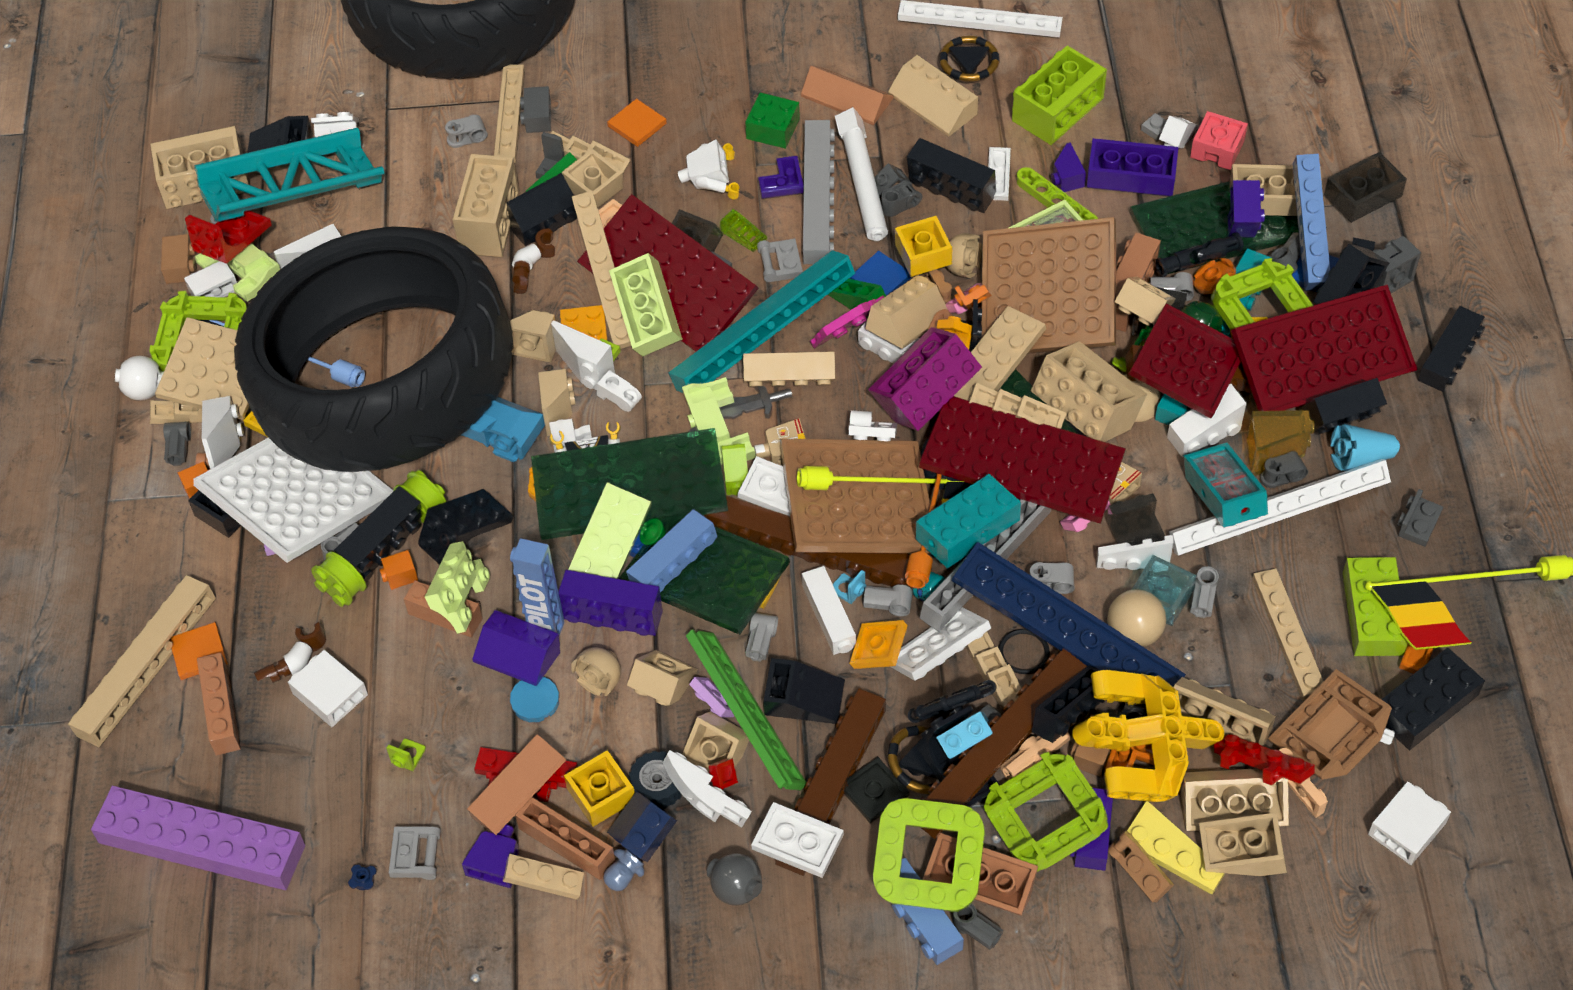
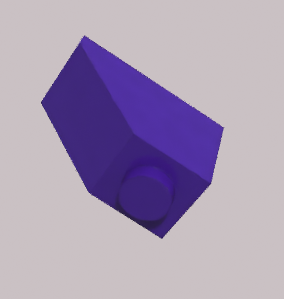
[1051,142,1086,192]

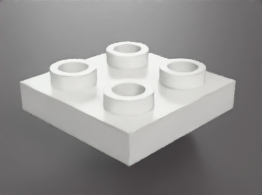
[849,410,897,441]

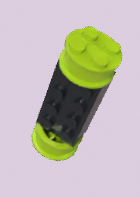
[311,470,446,607]

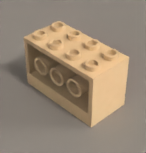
[150,126,249,209]
[453,154,519,257]
[1031,341,1147,442]

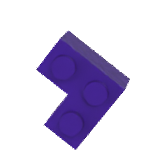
[1228,180,1265,237]

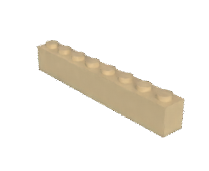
[68,575,216,747]

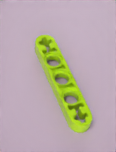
[1016,167,1098,220]

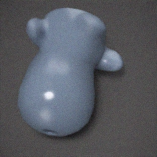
[603,849,644,891]

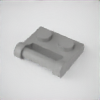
[757,239,803,282]
[389,827,441,880]

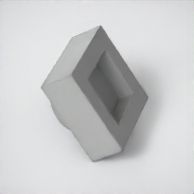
[1141,113,1167,141]

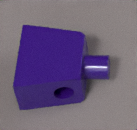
[462,824,519,889]

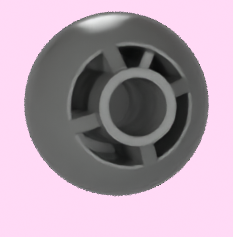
[707,853,762,906]

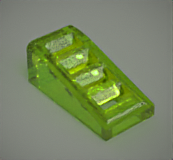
[720,209,767,252]

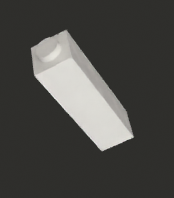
[802,566,856,655]

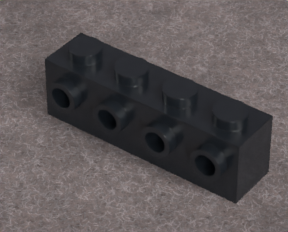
[1031,665,1106,743]

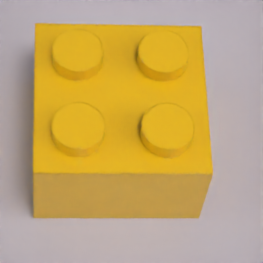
[895,216,952,277]
[564,750,635,827]

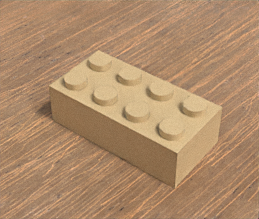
[1229,164,1323,216]

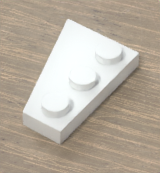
[1096,535,1173,570]

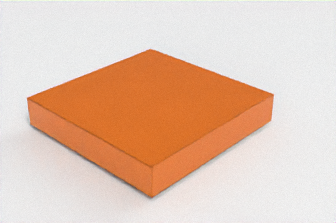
[607,98,667,147]
[169,622,228,680]

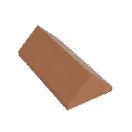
[801,66,894,125]
[467,734,566,835]
[923,833,1038,916]

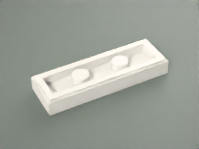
[988,147,1011,201]

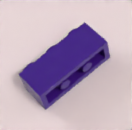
[1070,788,1113,871]

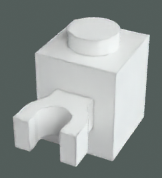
[549,419,592,458]

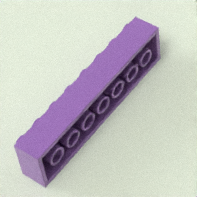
[91,786,305,890]

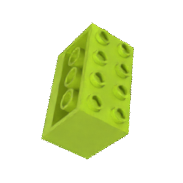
[1012,45,1107,145]

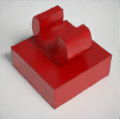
[708,758,738,789]

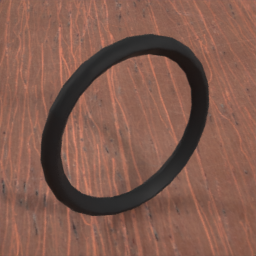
[998,629,1050,674]

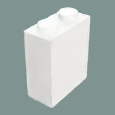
[288,650,368,727]
[1368,782,1451,865]

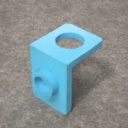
[833,570,866,604]

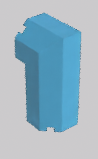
[461,397,545,462]

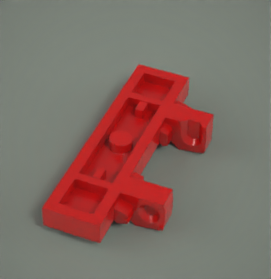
[1214,734,1315,785]
[474,747,578,802]

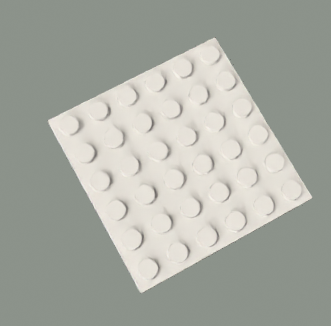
[194,438,393,563]

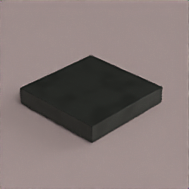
[844,757,910,823]

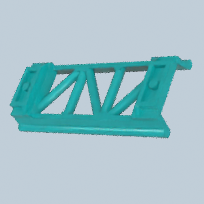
[194,128,384,222]

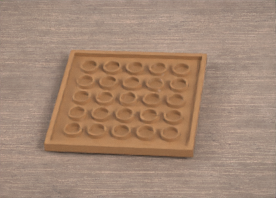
[981,217,1116,353]
[780,439,930,553]

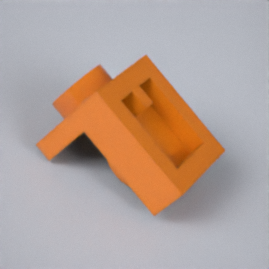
[954,285,992,309]

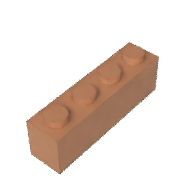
[197,653,241,756]
[515,797,615,880]

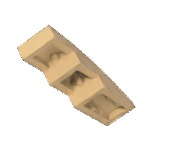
[542,131,630,173]
[969,383,1066,429]
[150,400,202,424]
[966,632,1021,710]

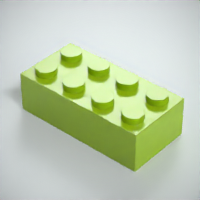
[1343,557,1408,656]

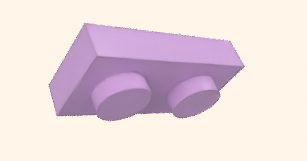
[689,677,734,718]

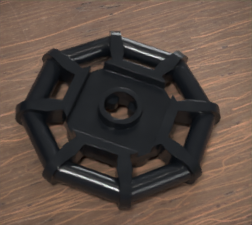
[908,680,997,723]

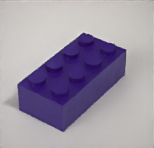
[1087,138,1178,196]
[558,570,663,636]

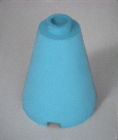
[1330,424,1400,471]

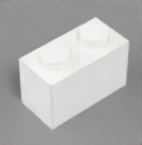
[184,261,237,297]

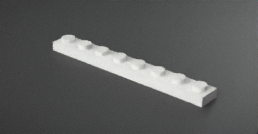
[898,0,1063,38]

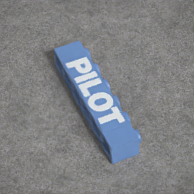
[1292,154,1330,290]
[510,538,565,636]

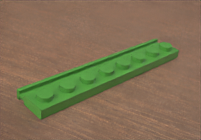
[686,630,806,790]

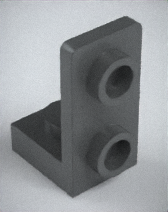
[535,132,565,179]

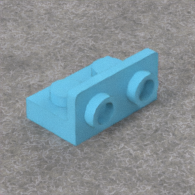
[936,711,993,759]

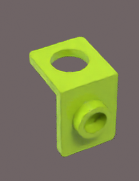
[386,739,426,771]

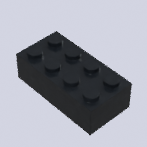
[907,138,996,213]
[1381,647,1485,751]

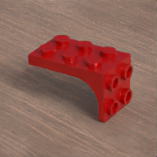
[185,210,272,264]

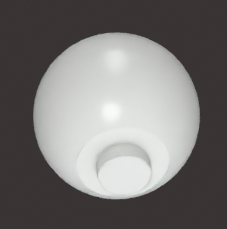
[115,356,164,401]

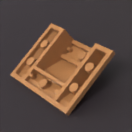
[1268,669,1392,780]

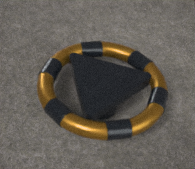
[939,36,1000,82]
[887,725,938,795]

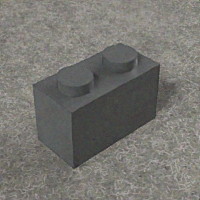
[520,86,551,133]

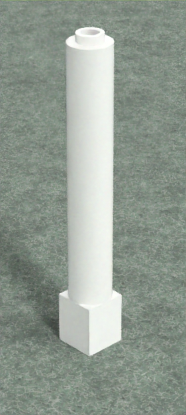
[835,107,888,241]

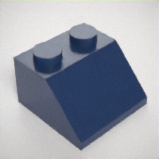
[607,791,678,862]

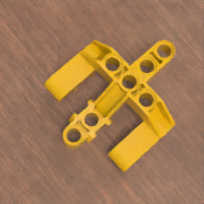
[1073,670,1224,802]

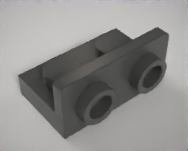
[1397,489,1443,547]

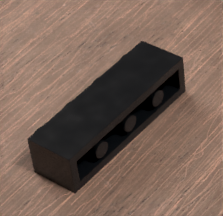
[1418,306,1485,392]

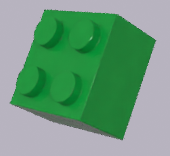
[745,92,800,149]

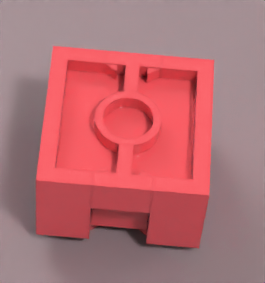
[1190,111,1248,170]

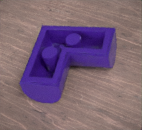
[758,156,804,199]

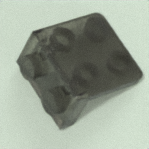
[1107,493,1165,546]

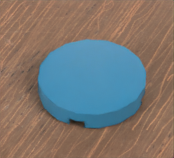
[510,677,560,722]

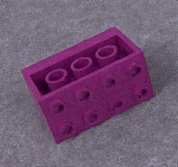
[868,327,982,431]

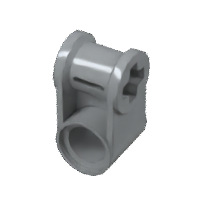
[445,115,488,148]
[1030,562,1075,594]

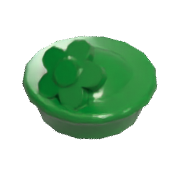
[640,518,665,546]

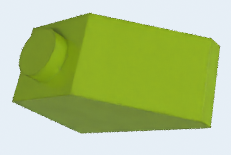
[722,444,748,495]

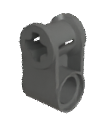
[881,180,923,217]
[1260,451,1308,488]

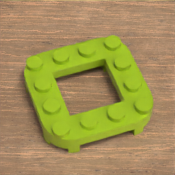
[1211,258,1313,330]
[150,291,248,372]
[984,752,1108,872]
[873,798,985,912]

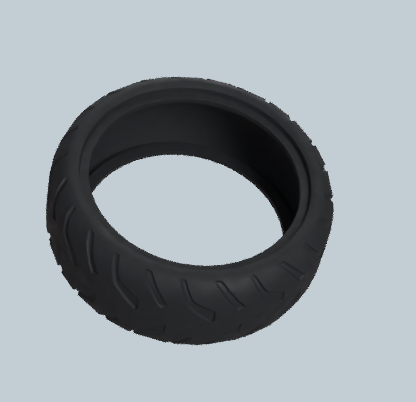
[341,0,574,79]
[234,226,513,472]

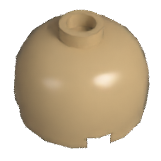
[947,233,983,278]
[571,647,621,696]

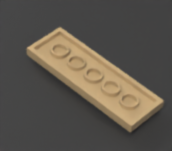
[938,306,1046,412]

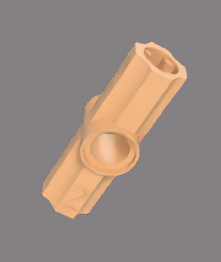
[1000,732,1070,781]

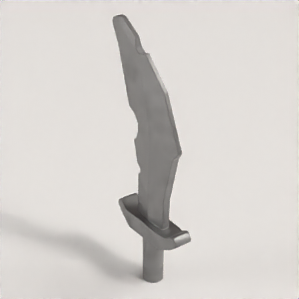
[687,386,792,443]

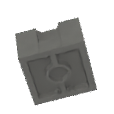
[1373,236,1421,293]

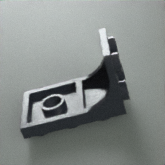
[418,489,514,565]
[915,705,1000,807]

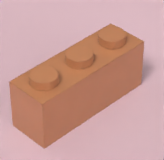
[404,580,483,638]

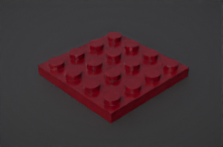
[1128,303,1241,419]

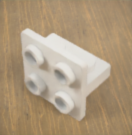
[311,112,359,137]

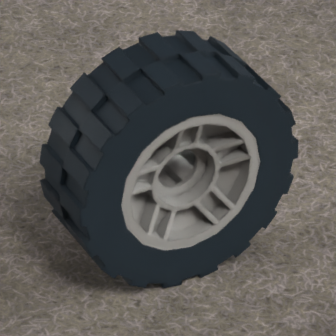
[629,751,682,809]

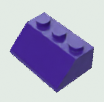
[472,610,560,686]

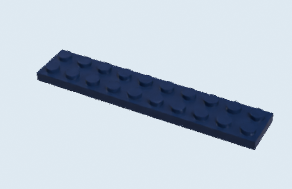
[951,542,1186,705]

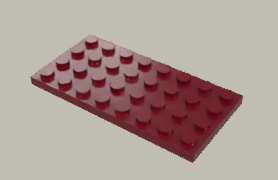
[577,194,759,352]
[1231,284,1418,418]
[919,396,1126,524]

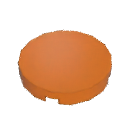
[1193,258,1236,294]

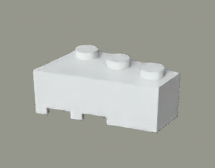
[1167,384,1246,457]

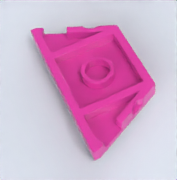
[810,296,884,349]

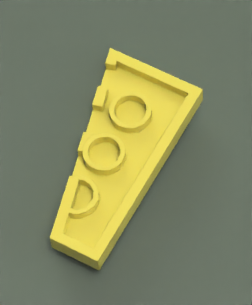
[1127,801,1225,894]

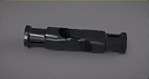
[1155,232,1244,277]

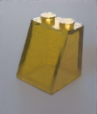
[1246,411,1314,476]

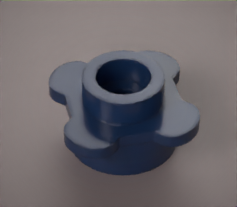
[348,864,377,890]

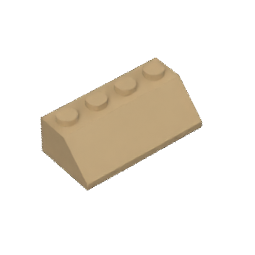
[888,55,978,137]
[865,275,948,349]
[743,352,835,387]
[1174,677,1276,746]
[1181,769,1289,831]

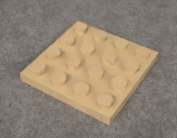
[155,318,249,420]

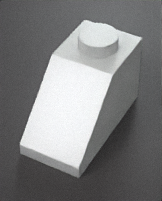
[1159,116,1199,148]

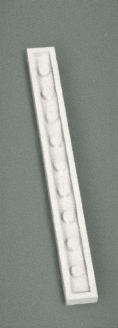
[1169,459,1391,555]

